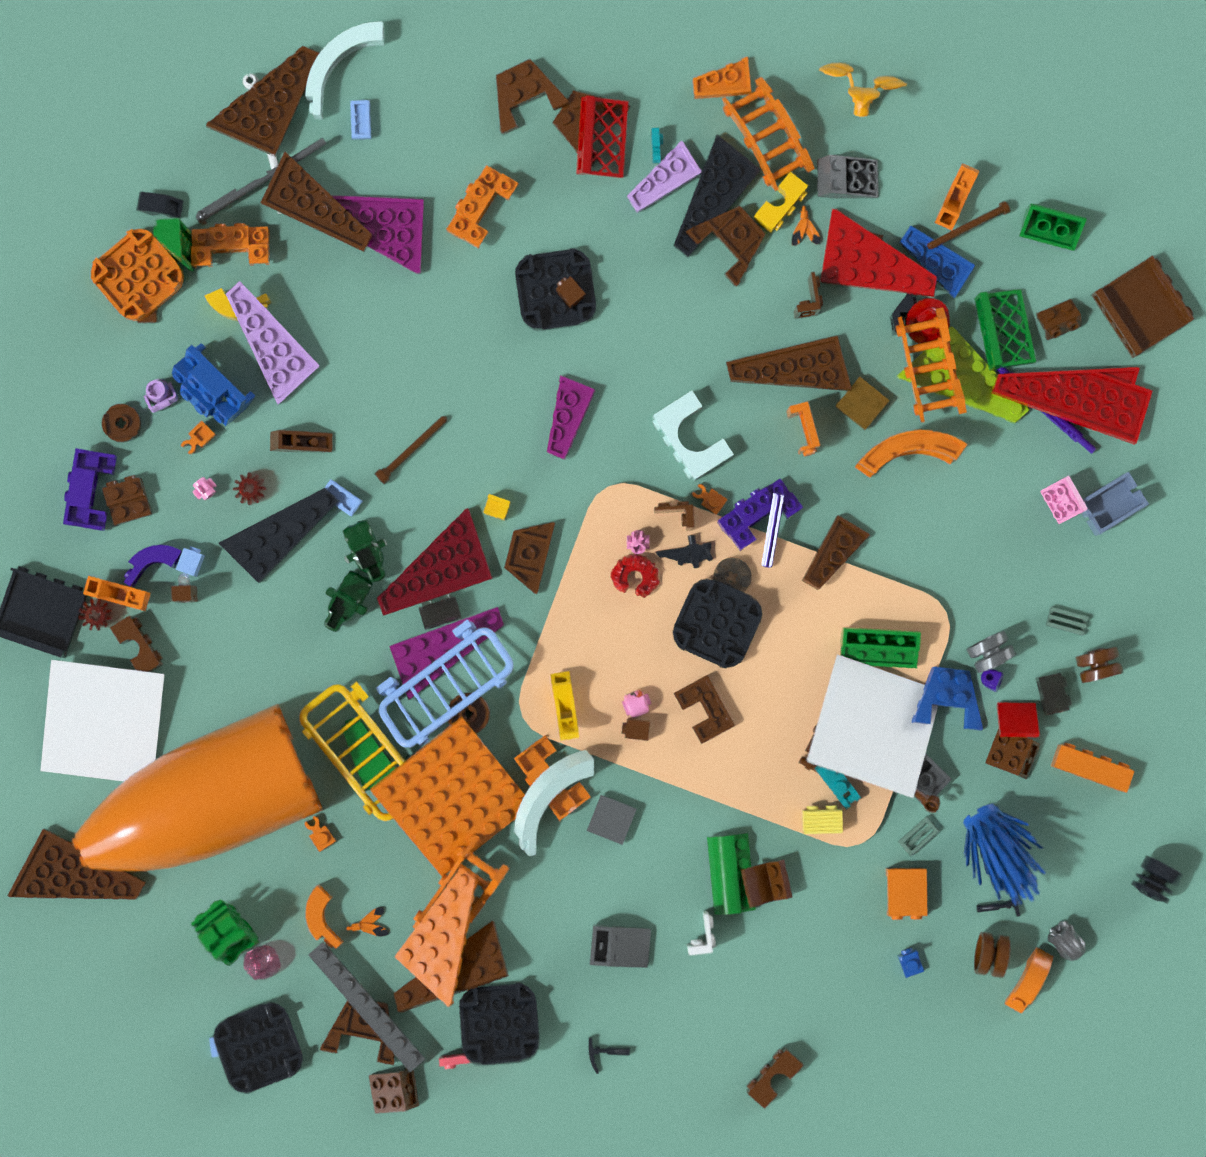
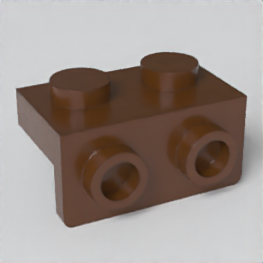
[1036,299,1082,340]

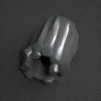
[1047,920,1086,961]

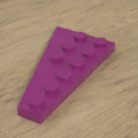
[389,607,504,700]

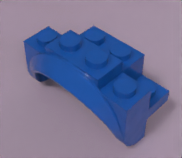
[172,343,255,426]

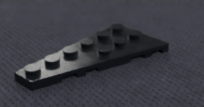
[673,134,761,258]
[218,488,339,583]

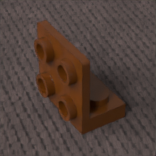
[794,272,823,319]
[654,501,695,531]
[985,729,1040,780]
[741,860,793,908]
[369,1068,419,1114]

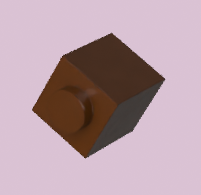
[556,276,586,309]
[621,719,650,741]

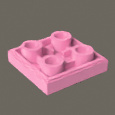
[1040,476,1088,524]

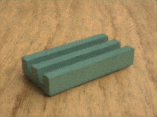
[1045,607,1089,636]
[898,816,939,856]

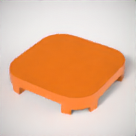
[91,229,184,321]

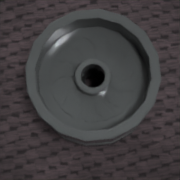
[966,630,1016,673]

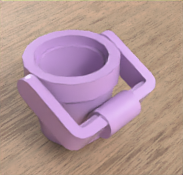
[144,379,178,413]

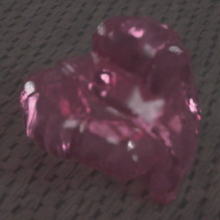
[243,945,281,980]

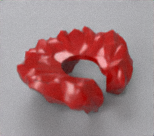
[610,554,660,598]

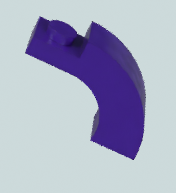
[124,545,182,587]

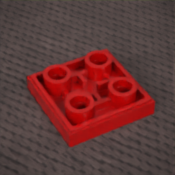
[996,702,1039,737]

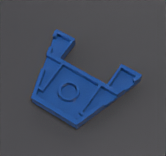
[912,667,983,731]

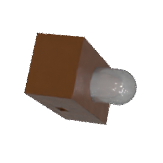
[171,573,198,603]

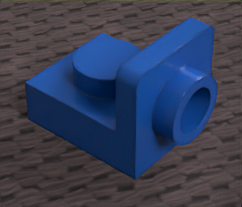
[897,947,924,978]

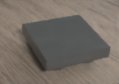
[587,795,636,845]

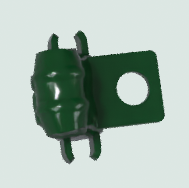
[342,520,387,582]
[324,570,373,632]

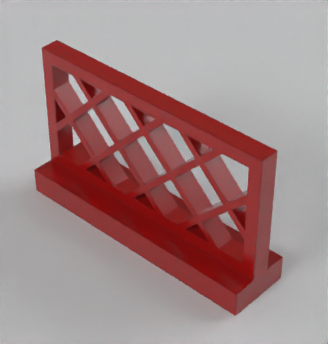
[576,96,628,178]

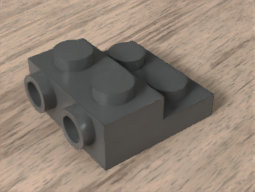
[915,754,952,806]

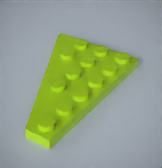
[897,326,1029,423]

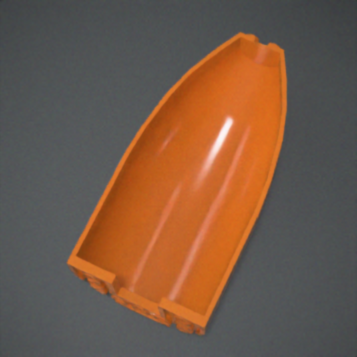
[72,704,324,871]

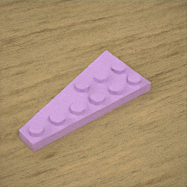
[226,281,319,404]

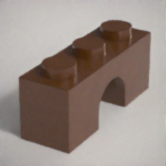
[110,615,163,672]
[746,1047,804,1109]

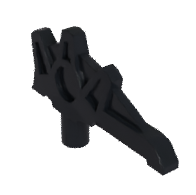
[656,535,713,568]

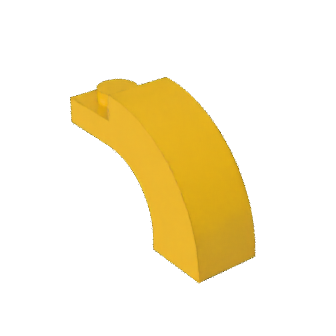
[205,288,271,321]

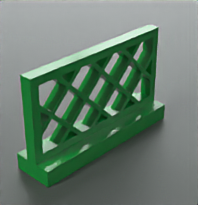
[974,289,1036,371]

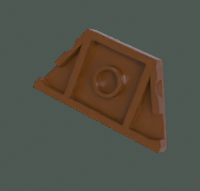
[504,522,555,594]

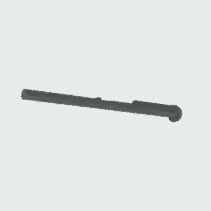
[196,137,327,224]

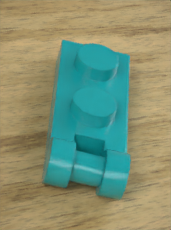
[814,765,861,810]

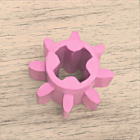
[192,477,217,501]
[627,530,649,554]

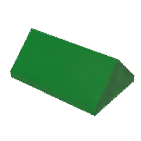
[1019,203,1087,251]

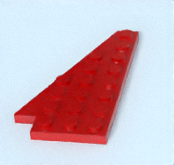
[992,367,1153,445]

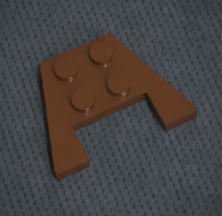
[496,59,570,135]
[553,91,631,168]
[686,206,765,287]
[320,1000,395,1065]

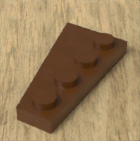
[801,515,870,590]

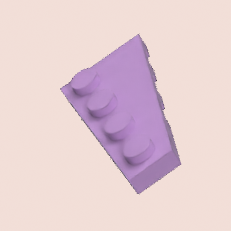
[627,140,702,213]

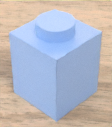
[176,546,205,577]

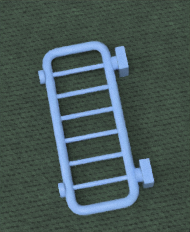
[376,619,513,747]

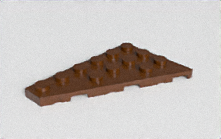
[7,828,146,900]

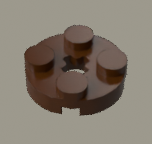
[102,404,141,443]

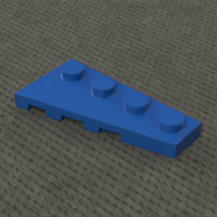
[900,225,975,298]

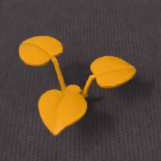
[819,63,907,117]

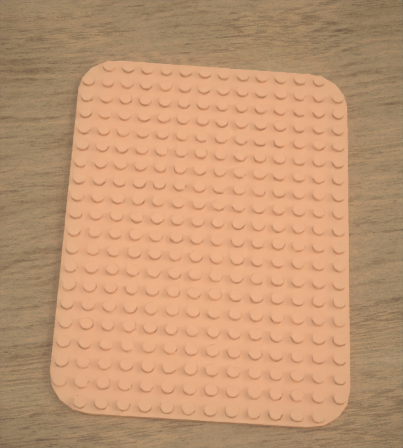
[519,483,950,847]

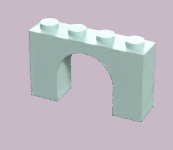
[652,391,734,481]

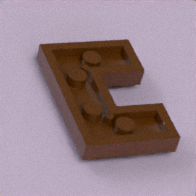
[673,675,735,744]

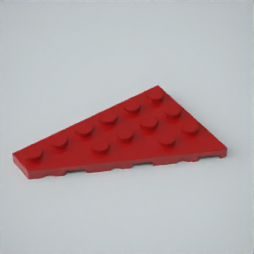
[820,209,937,297]

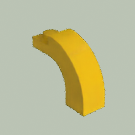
[550,671,580,741]

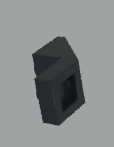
[136,192,184,219]
[890,294,917,335]

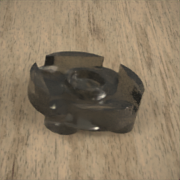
[713,558,751,592]

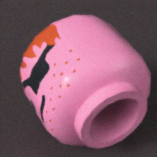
[622,690,651,718]

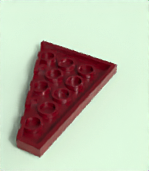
[377,508,492,616]

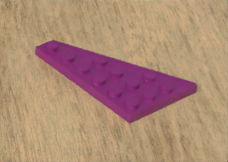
[331,195,424,274]

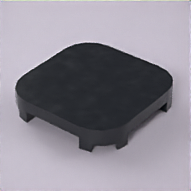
[515,248,596,331]
[672,578,762,668]
[459,982,540,1066]
[213,1002,303,1094]

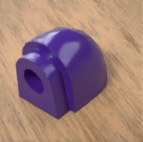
[981,669,1004,692]

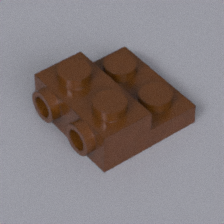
[102,475,152,526]

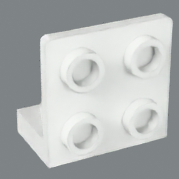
[687,911,716,955]

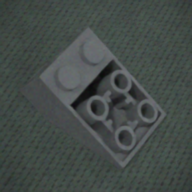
[817,155,878,199]
[590,924,651,968]

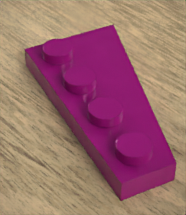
[547,375,596,460]

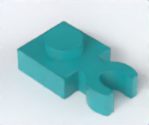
[651,128,663,163]

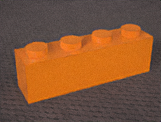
[1051,742,1134,793]

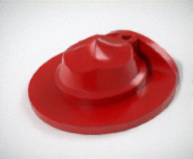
[905,298,950,344]

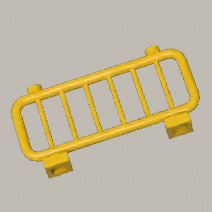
[299,682,405,821]

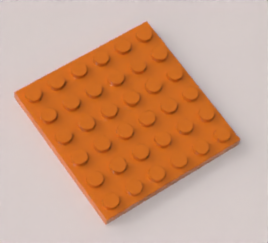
[370,717,525,877]

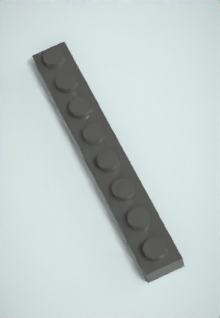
[308,941,425,1072]

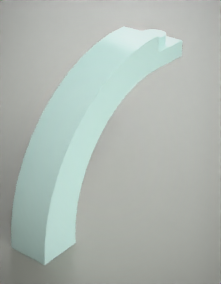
[305,22,384,120]
[514,750,594,856]

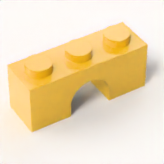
[753,172,808,233]

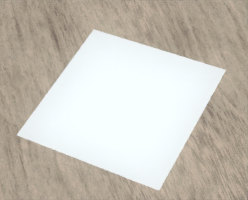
[807,654,938,798]
[41,660,164,781]

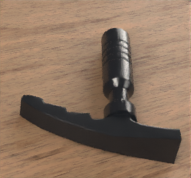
[976,895,1020,917]
[588,1037,630,1074]

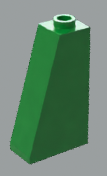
[341,717,396,791]

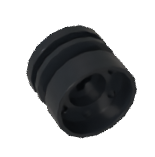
[1131,855,1183,904]

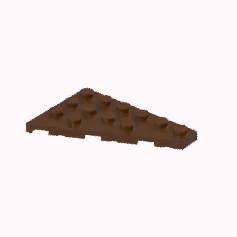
[206,46,320,157]

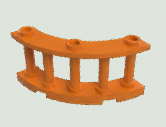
[722,77,815,191]
[896,308,967,423]
[855,430,967,478]
[413,842,510,929]

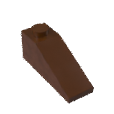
[270,430,332,453]

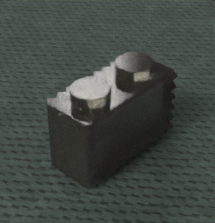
[418,594,463,630]
[1035,673,1071,715]

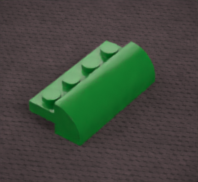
[840,627,921,669]
[707,833,756,915]

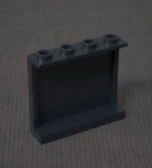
[0,566,87,658]

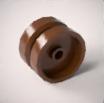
[1075,646,1124,683]
[448,693,490,733]
[974,931,1010,978]

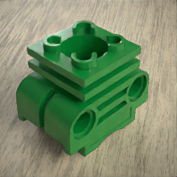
[190,899,259,966]

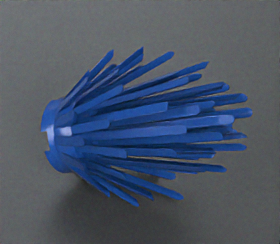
[963,804,1046,906]

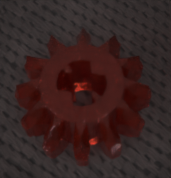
[233,472,266,505]
[79,598,112,631]

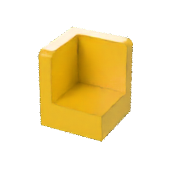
[483,494,511,521]

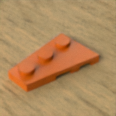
[693,56,751,99]

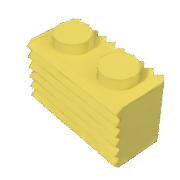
[802,805,843,834]

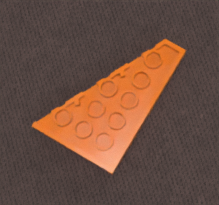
[395,867,478,1007]

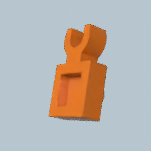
[181,421,216,455]
[692,484,728,515]
[305,816,336,852]

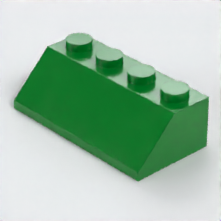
[153,218,194,271]

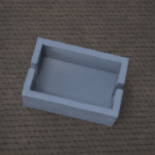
[1081,471,1149,536]

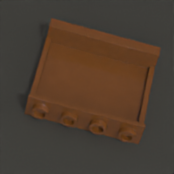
[1091,255,1194,359]

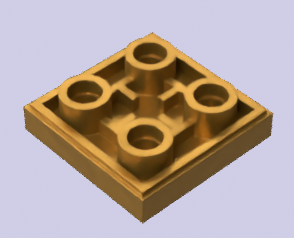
[835,377,889,430]

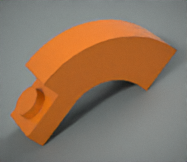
[935,163,979,230]
[83,576,151,611]
[306,884,344,949]
[1005,947,1054,1014]

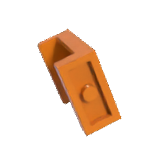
[786,401,820,457]
[886,868,927,920]

